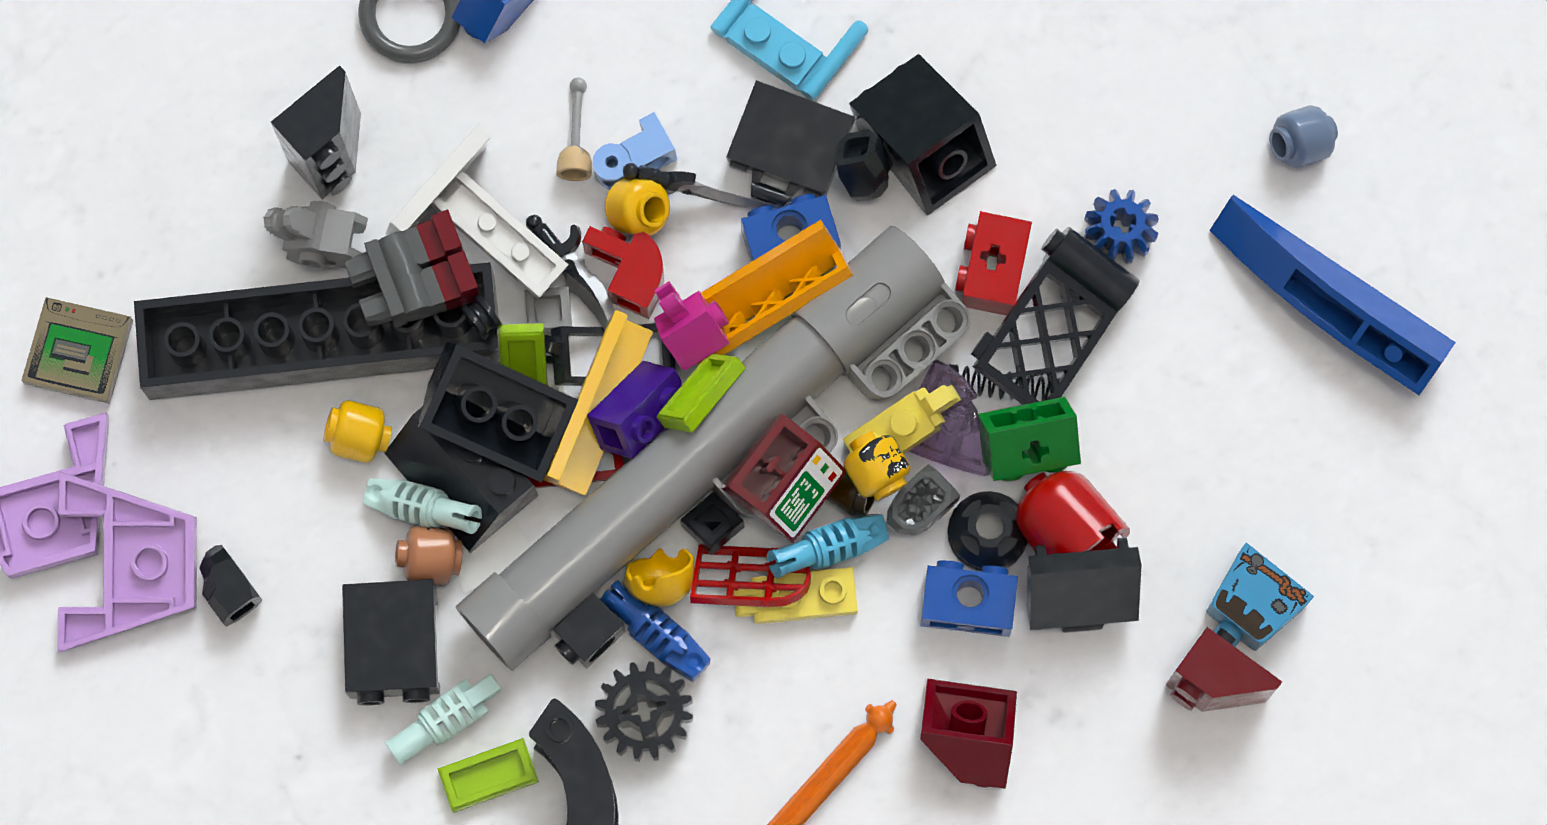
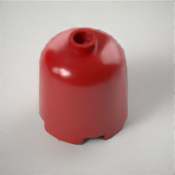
[1016,470,1130,555]

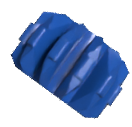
[1084,189,1159,264]

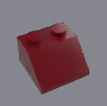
[1166,627,1283,712]

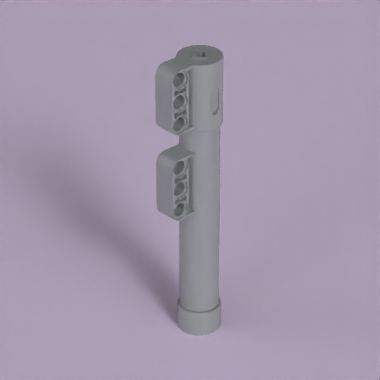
[455,226,970,671]

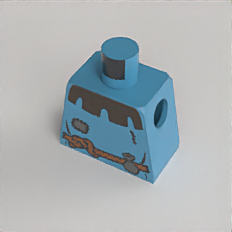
[1206,542,1314,651]

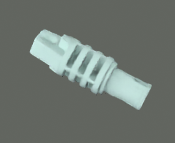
[363,478,482,534]
[385,674,502,765]

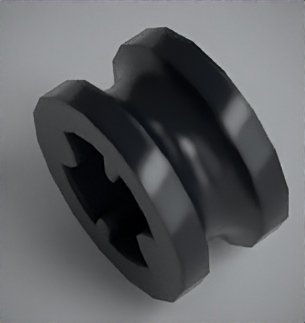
[460,294,503,340]

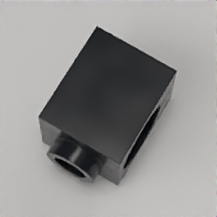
[553,592,626,669]

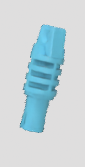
[767,514,889,578]

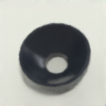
[947,491,1028,572]

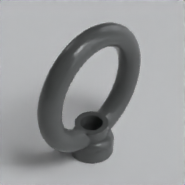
[358,0,460,63]

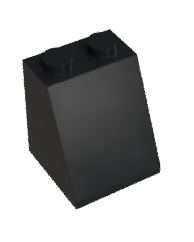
[849,53,997,215]

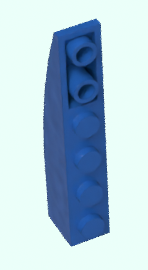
[1209,194,1456,396]

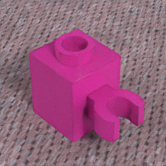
[654,281,729,371]

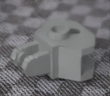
[263,201,368,269]

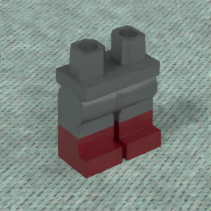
[344,209,479,328]

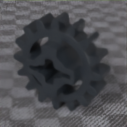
[595,661,694,762]

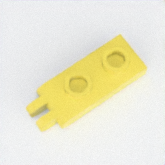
[733,567,858,624]

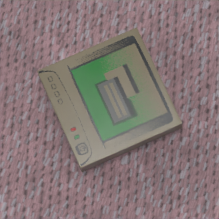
[21,297,133,404]

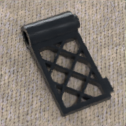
[971,227,1140,405]

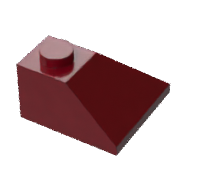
[920,678,1017,789]

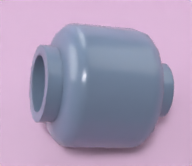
[1269,105,1338,168]

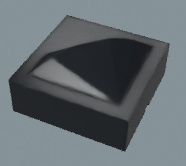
[680,491,745,555]

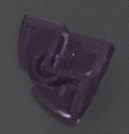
[908,360,989,476]

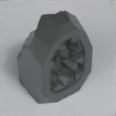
[887,464,960,535]

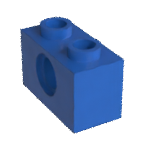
[741,194,841,262]
[920,560,1018,637]

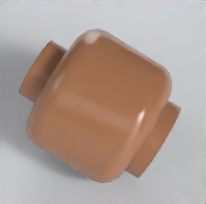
[395,526,462,586]

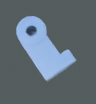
[593,112,677,189]

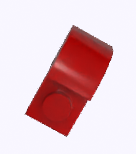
[582,226,664,319]

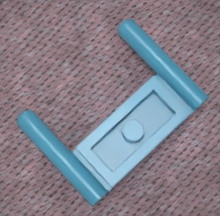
[710,0,868,101]

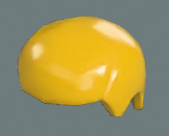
[624,548,694,607]

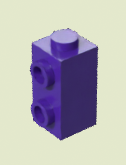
[587,361,682,459]

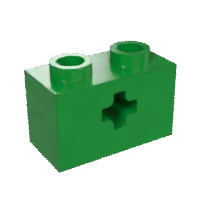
[978,397,1081,481]

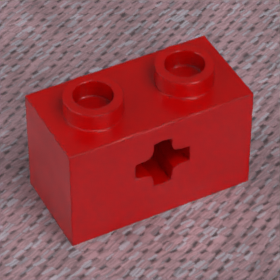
[955,211,1032,316]

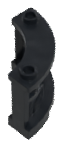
[529,698,619,825]

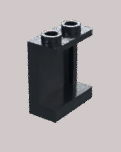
[342,579,440,706]

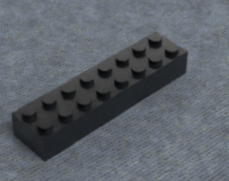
[134,262,500,400]

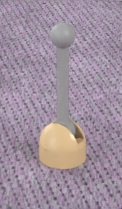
[556,77,592,181]

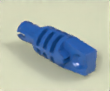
[600,580,711,682]

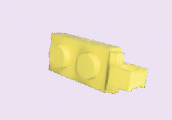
[843,385,961,454]

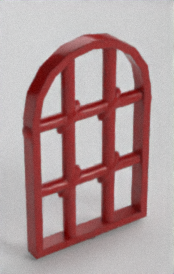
[690,545,811,607]

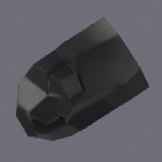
[835,129,893,201]
[199,545,262,627]

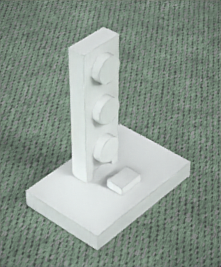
[385,123,569,299]

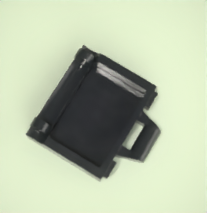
[726,80,855,207]
[1027,537,1142,633]

